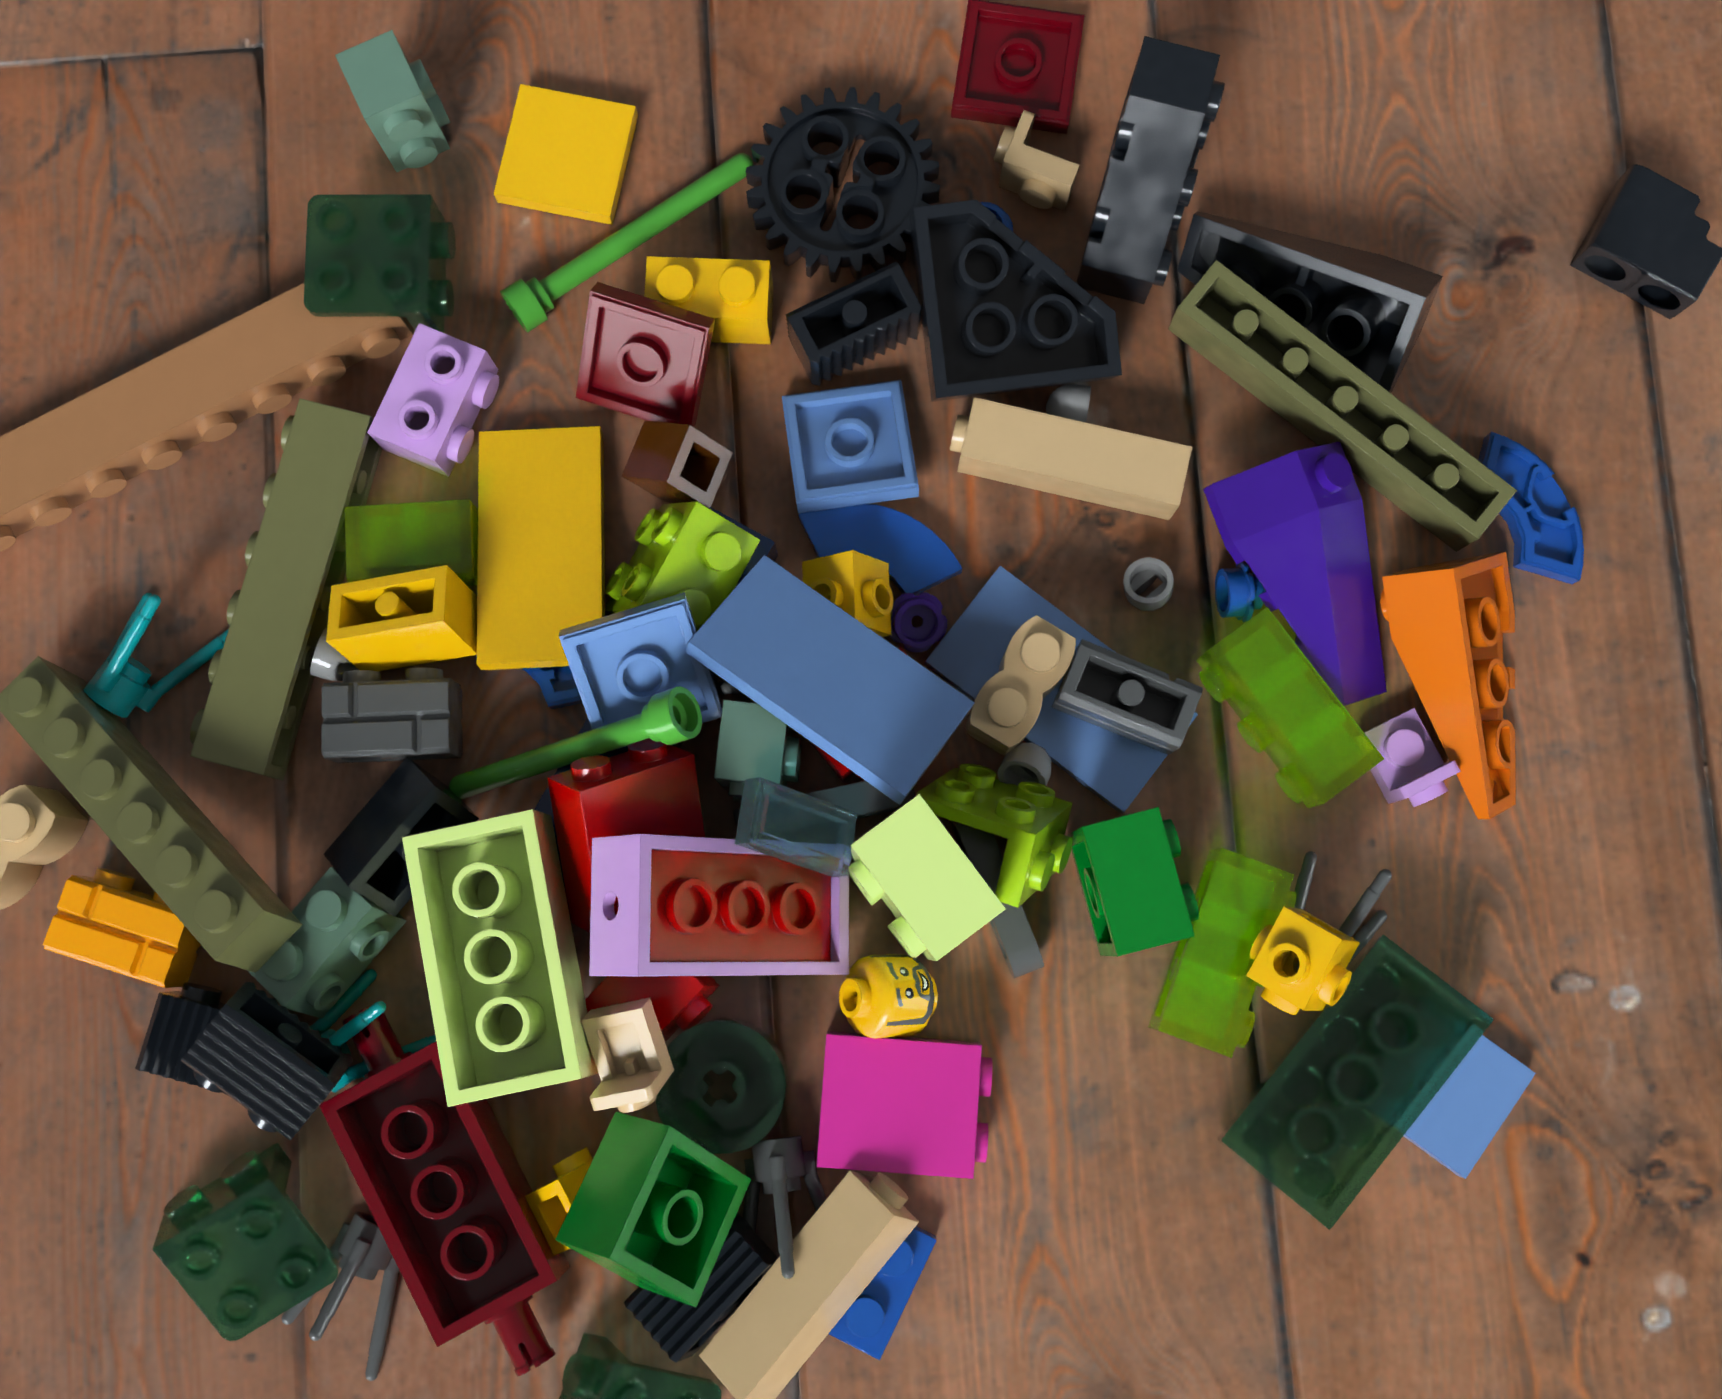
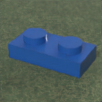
[829,1226,937,1360]

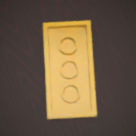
[476,426,605,670]

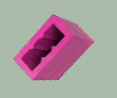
[816,1031,993,1179]

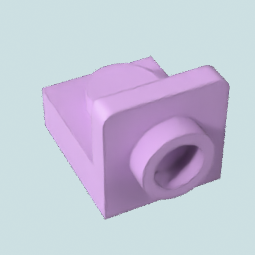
[1353,708,1461,807]

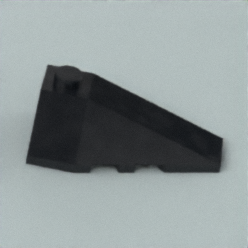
[1177,211,1443,393]

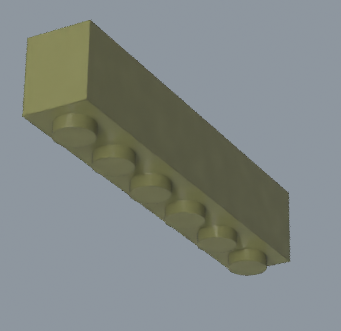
[1168,260,1517,552]
[190,398,382,781]
[0,656,303,973]

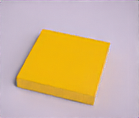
[494,84,638,225]

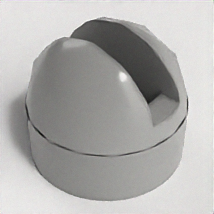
[1046,384,1091,422]
[1123,557,1174,611]
[310,628,359,681]
[998,742,1051,786]

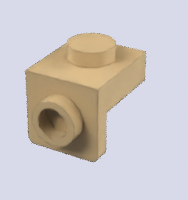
[994,110,1080,211]
[581,998,674,1113]

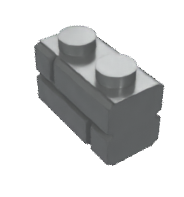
[1052,639,1203,755]
[321,668,463,763]

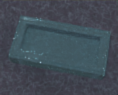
[735,777,857,877]

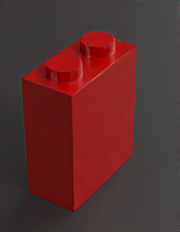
[547,738,705,933]

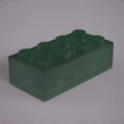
[1217,934,1494,1230]

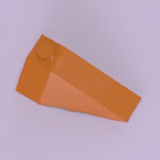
[1380,551,1516,819]

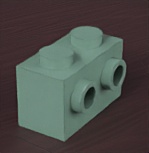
[335,30,451,172]
[714,700,802,804]
[247,867,406,1018]

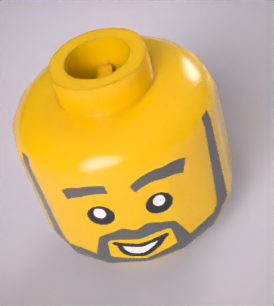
[839,954,938,1039]

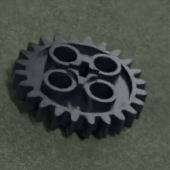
[746,87,940,283]

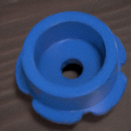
[1215,561,1264,622]

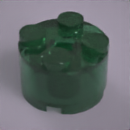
[656,1017,789,1154]

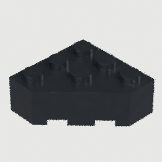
[1076,36,1225,304]
[909,200,1122,402]

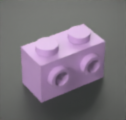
[367,323,499,477]

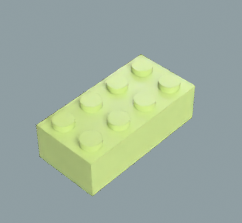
[848,794,1006,961]
[402,809,599,1107]

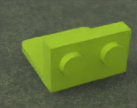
[605,501,760,631]
[916,764,1073,908]

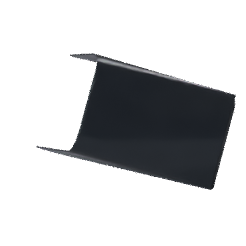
[1570,164,1722,319]

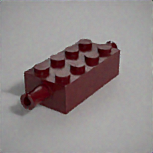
[319,1005,570,1376]

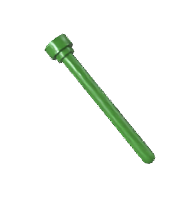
[500,153,754,333]
[449,686,702,799]

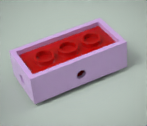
[589,834,849,977]

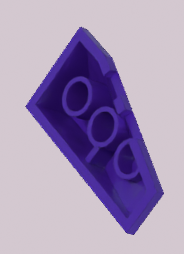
[1203,442,1387,709]

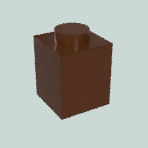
[622,420,733,508]

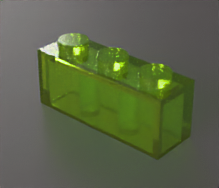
[1196,607,1384,809]
[1148,847,1296,1058]

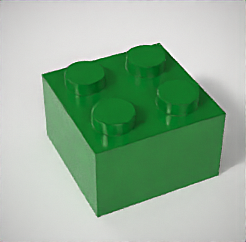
[1067,807,1199,957]
[555,1112,751,1307]

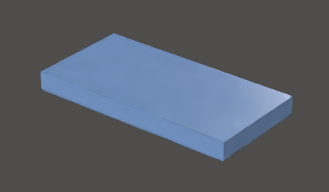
[686,555,975,805]
[925,566,1198,814]

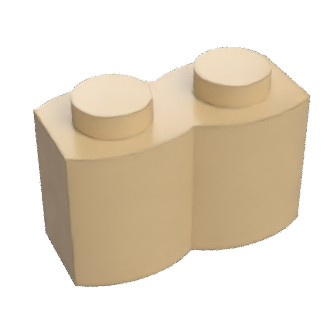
[966,615,1076,756]
[0,784,88,910]

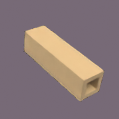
[950,397,1192,520]
[699,1170,919,1399]

